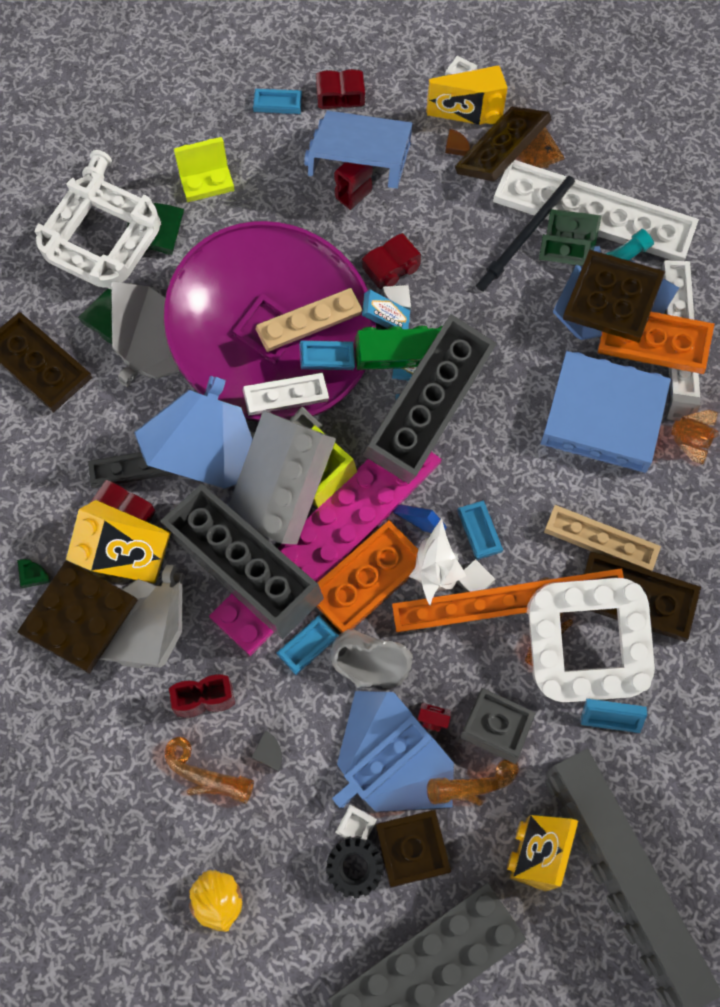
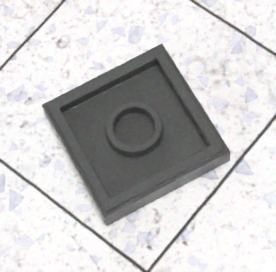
[460,688,536,764]

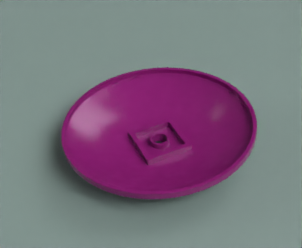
[164,221,376,422]

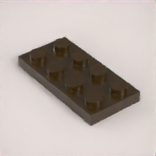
[454,106,552,182]
[0,311,93,413]
[583,552,701,642]

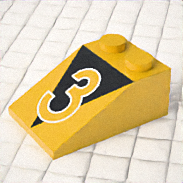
[426,65,508,125]
[66,500,171,584]
[507,815,578,892]

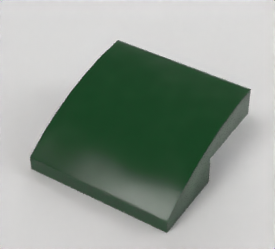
[127,203,184,255]
[539,209,602,266]
[78,288,112,344]

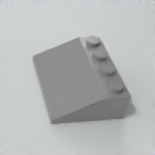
[229,410,336,545]

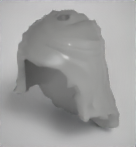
[330,629,413,689]

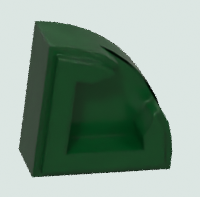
[17,559,51,588]

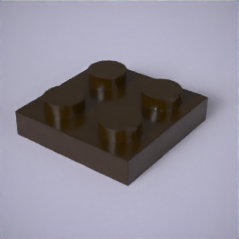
[375,809,451,888]

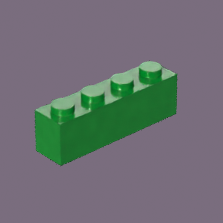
[354,326,443,370]

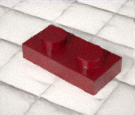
[418,702,451,731]

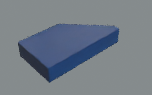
[393,504,447,533]

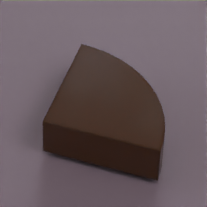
[445,129,470,156]

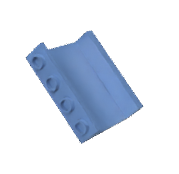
[304,111,413,189]
[541,351,671,473]

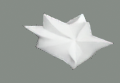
[409,518,466,605]

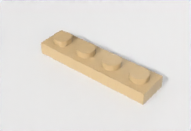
[255,288,363,352]
[544,505,661,571]

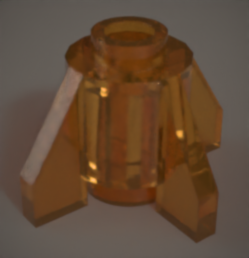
[671,409,720,464]

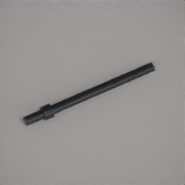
[476,176,575,292]

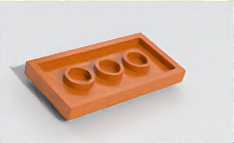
[598,312,715,374]
[316,520,418,633]

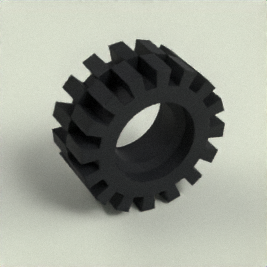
[326,836,384,899]

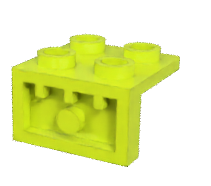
[174,137,235,202]

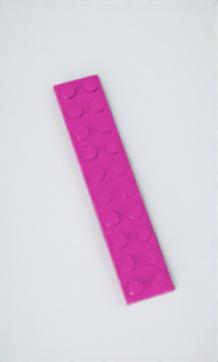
[209,451,441,656]

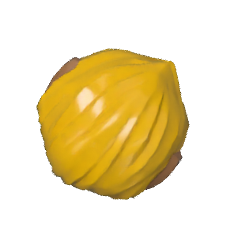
[189,870,243,932]

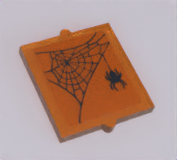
[519,127,564,168]

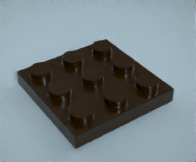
[563,249,665,343]
[17,560,138,674]

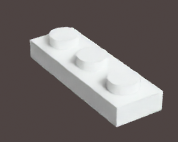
[243,373,329,416]

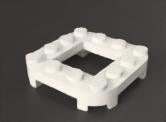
[35,172,161,289]
[527,578,655,702]

